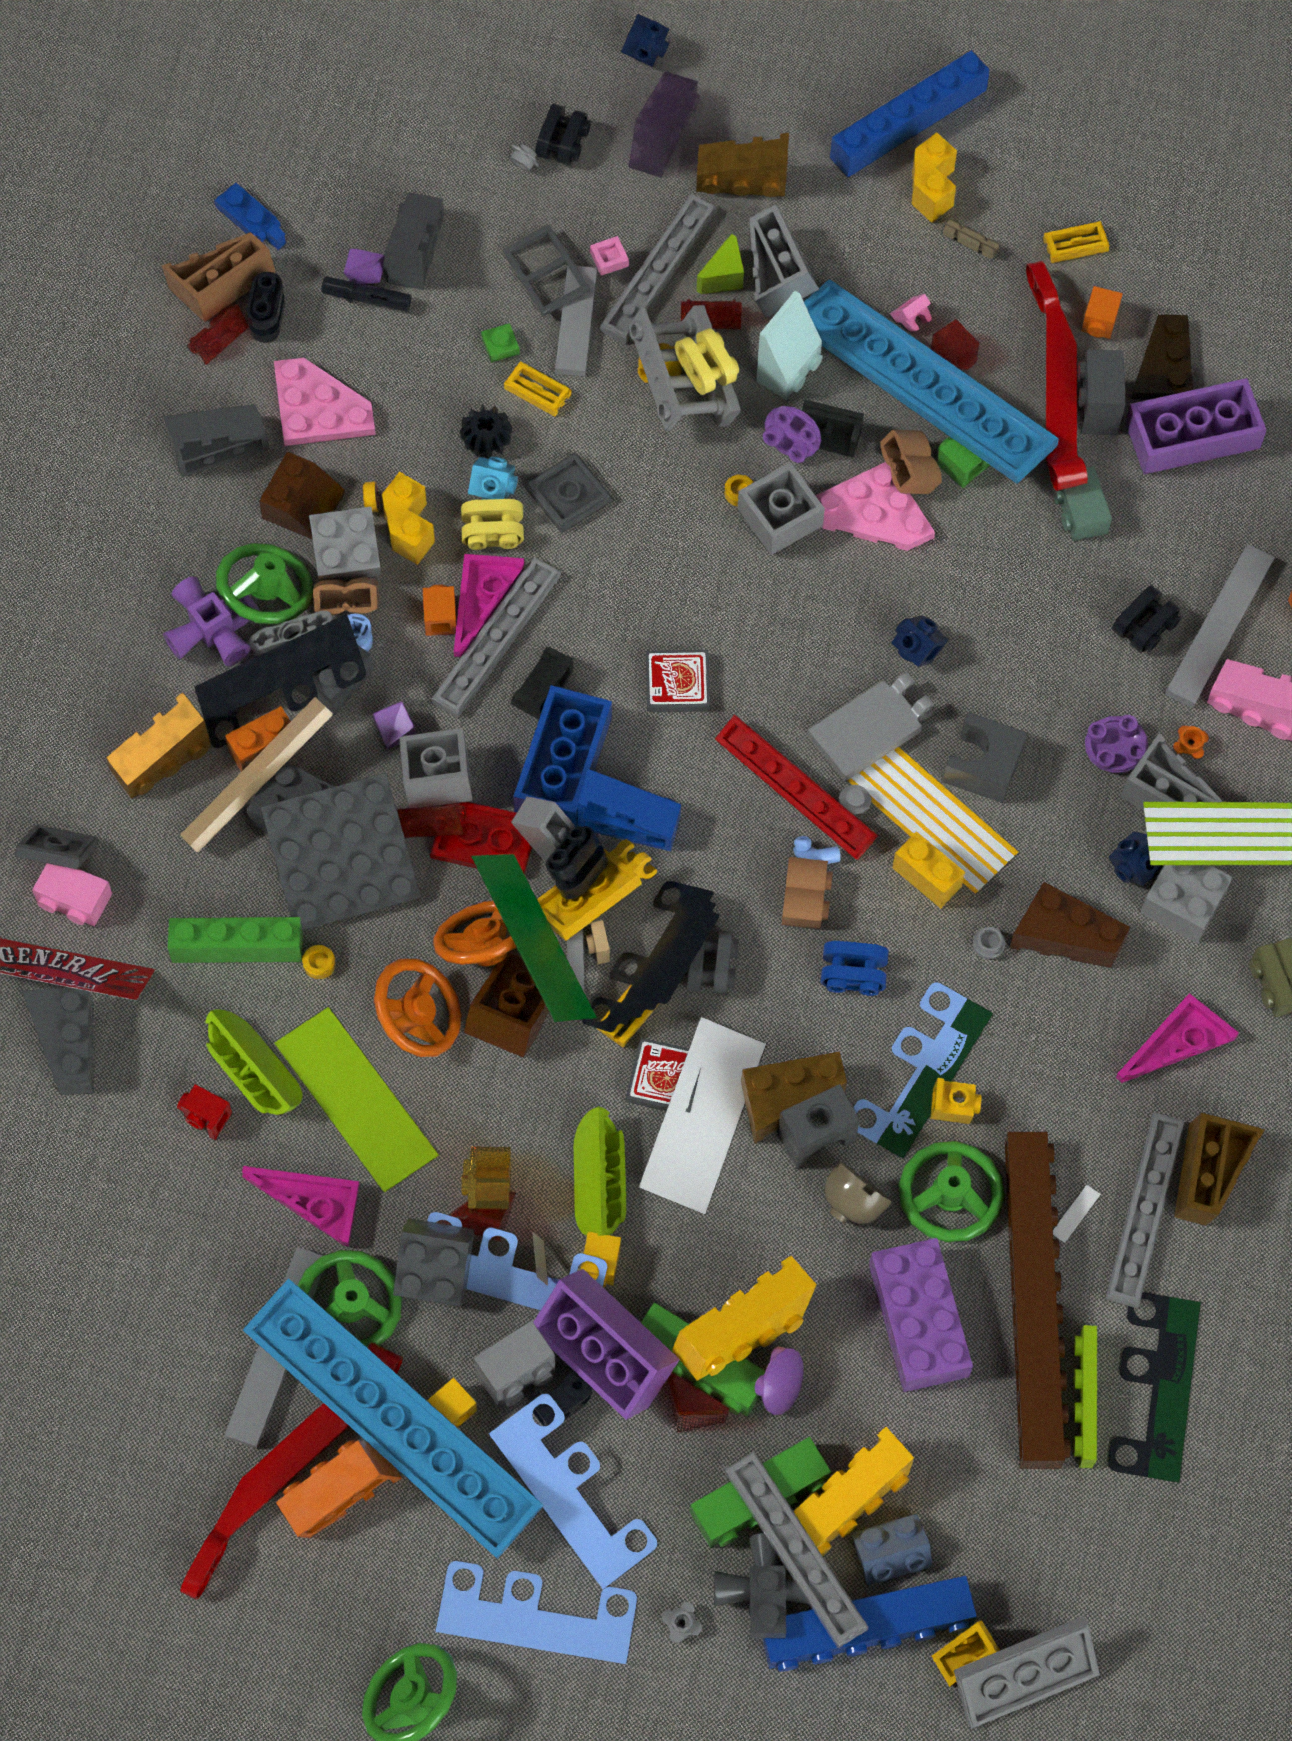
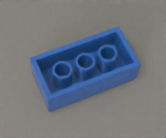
[513,685,612,827]

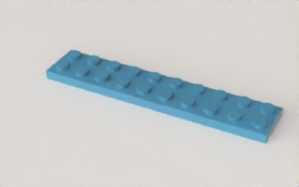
[804,279,1058,484]
[243,1278,544,1559]

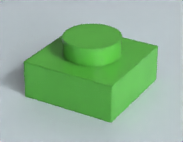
[481,323,520,363]

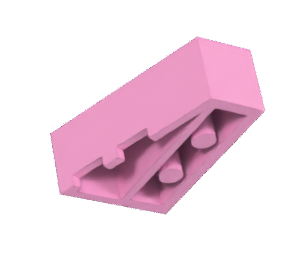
[1207,659,1292,741]

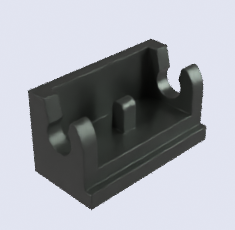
[802,400,864,457]
[511,647,573,720]

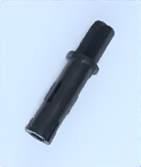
[321,276,412,312]

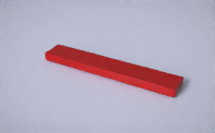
[715,714,879,860]

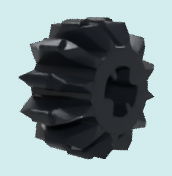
[460,404,512,458]

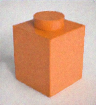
[1081,286,1123,339]
[423,584,457,636]

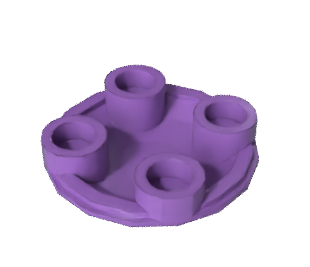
[763,406,821,463]
[1085,715,1148,773]
[755,1346,804,1415]

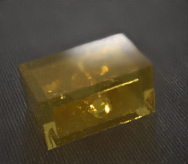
[462,1146,511,1209]

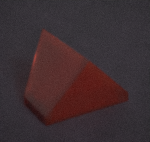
[438,1183,516,1242]
[667,1373,729,1433]

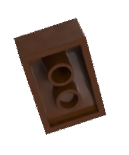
[464,950,549,1058]

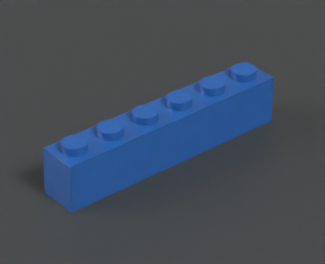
[830,50,990,177]
[762,1576,977,1672]

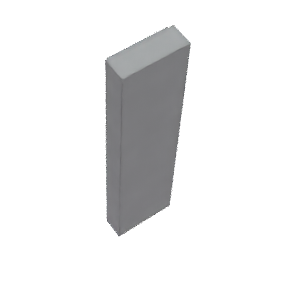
[555,266,597,377]

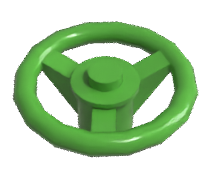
[216,543,313,625]
[898,1141,1005,1242]
[297,1250,402,1347]
[362,1643,458,1741]

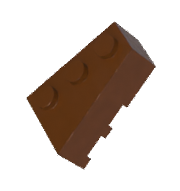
[1010,882,1131,968]

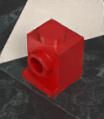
[177,1084,232,1140]

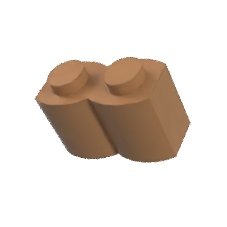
[881,429,942,494]
[313,577,379,615]
[781,857,833,929]

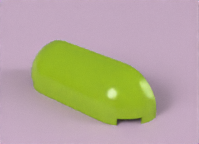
[205,1009,303,1115]
[573,1106,626,1236]

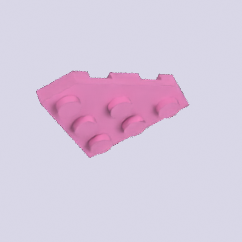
[274,358,376,446]
[815,462,935,551]

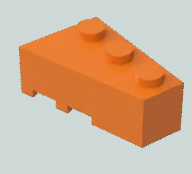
[276,1440,402,1538]

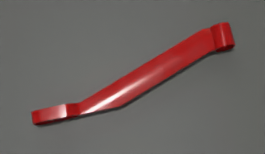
[1026,261,1088,491]
[180,1342,403,1600]

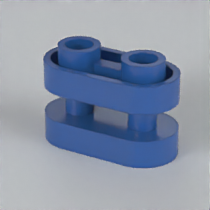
[820,941,889,996]

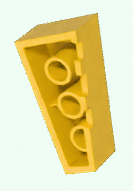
[672,1256,817,1381]
[793,1427,914,1556]

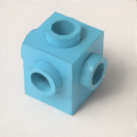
[468,457,518,500]

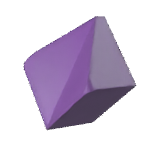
[344,249,385,284]
[373,701,416,749]

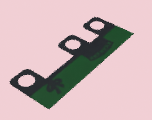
[1108,1292,1201,1483]

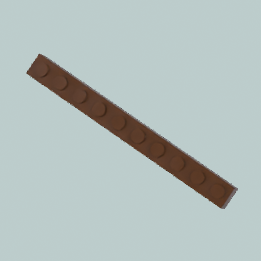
[1004,1132,1070,1469]

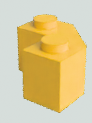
[912,132,957,223]
[382,471,435,565]

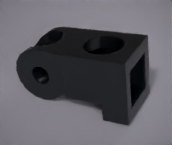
[527,1371,592,1426]

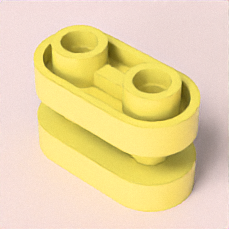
[675,328,739,395]
[461,499,524,550]

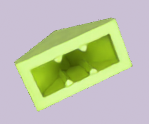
[696,234,744,295]

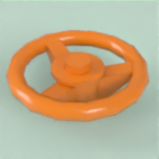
[433,900,516,967]
[374,958,462,1057]

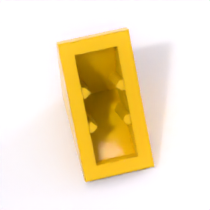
[931,1620,1000,1687]

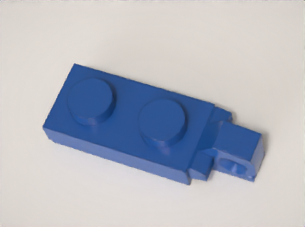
[214,182,287,250]

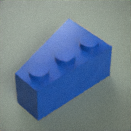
[577,769,681,852]

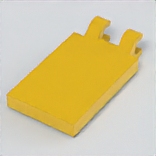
[537,839,657,941]

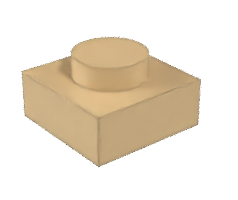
[585,920,610,964]

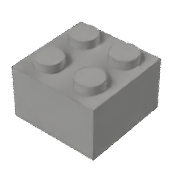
[737,462,825,555]
[309,507,381,581]
[400,728,473,810]
[1140,865,1233,944]
[474,1320,555,1409]

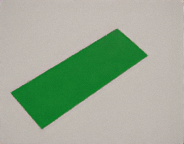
[471,854,597,1022]

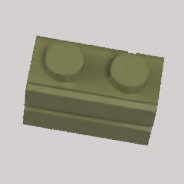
[1249,938,1292,1017]

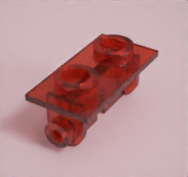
[681,299,742,329]
[187,304,249,365]
[397,803,466,838]

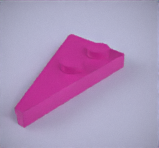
[454,554,525,657]
[1116,993,1239,1083]
[242,1166,360,1247]

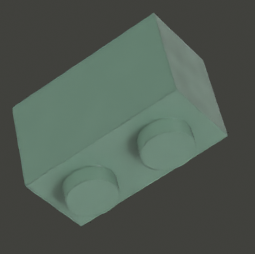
[1052,466,1112,541]

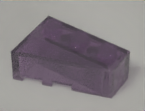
[629,71,700,178]

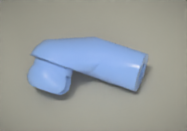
[793,836,840,864]

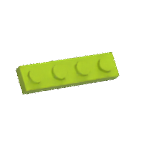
[1073,1325,1097,1468]

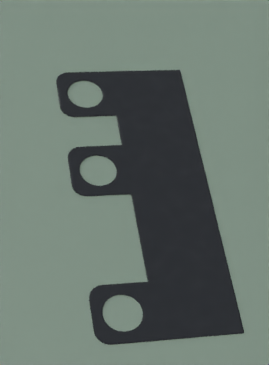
[194,614,366,748]

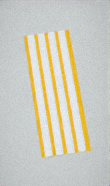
[847,747,1018,894]

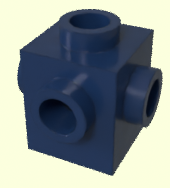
[621,14,670,67]
[891,615,949,667]
[1109,831,1163,886]

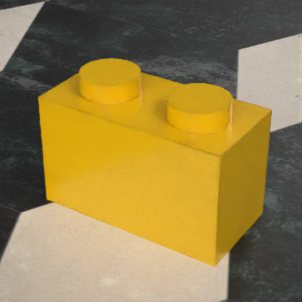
[892,831,965,909]

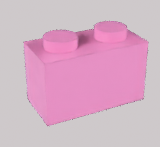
[32,863,112,927]

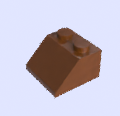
[259,452,345,540]

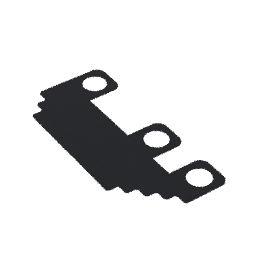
[582,881,720,1032]

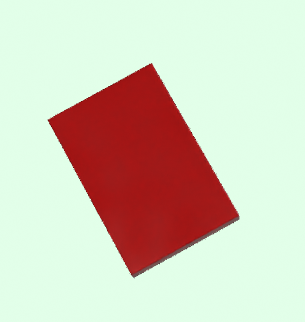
[430,802,533,875]

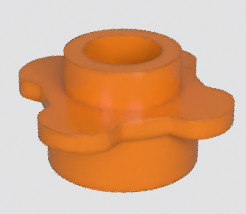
[1173,726,1209,759]

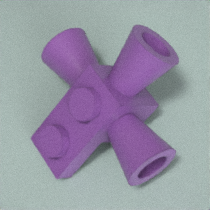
[163,576,260,666]

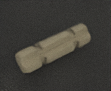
[943,219,1000,259]

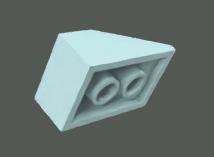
[756,291,823,400]

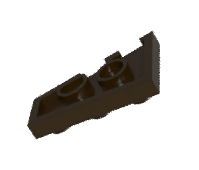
[1131,315,1193,399]

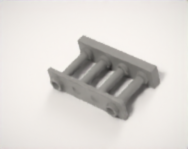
[629,305,741,431]

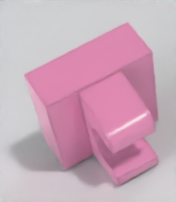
[590,236,629,276]
[890,293,932,332]

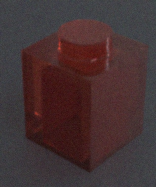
[931,319,980,370]

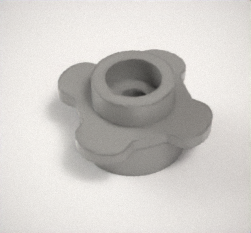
[510,144,539,172]
[662,1602,702,1643]

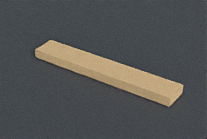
[180,697,333,852]

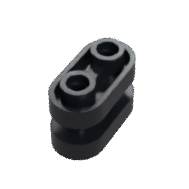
[535,103,591,166]
[247,272,285,343]
[1111,585,1182,653]
[546,826,608,899]

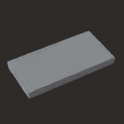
[954,1616,1100,1729]

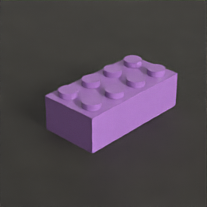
[1125,378,1266,474]
[869,1238,973,1392]
[533,1269,680,1420]

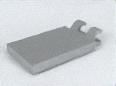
[807,672,934,781]

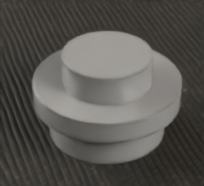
[839,785,871,816]
[973,927,1005,959]

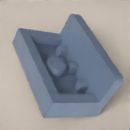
[851,1514,933,1585]

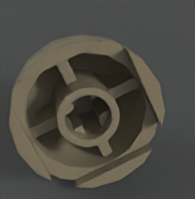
[824,1161,892,1224]

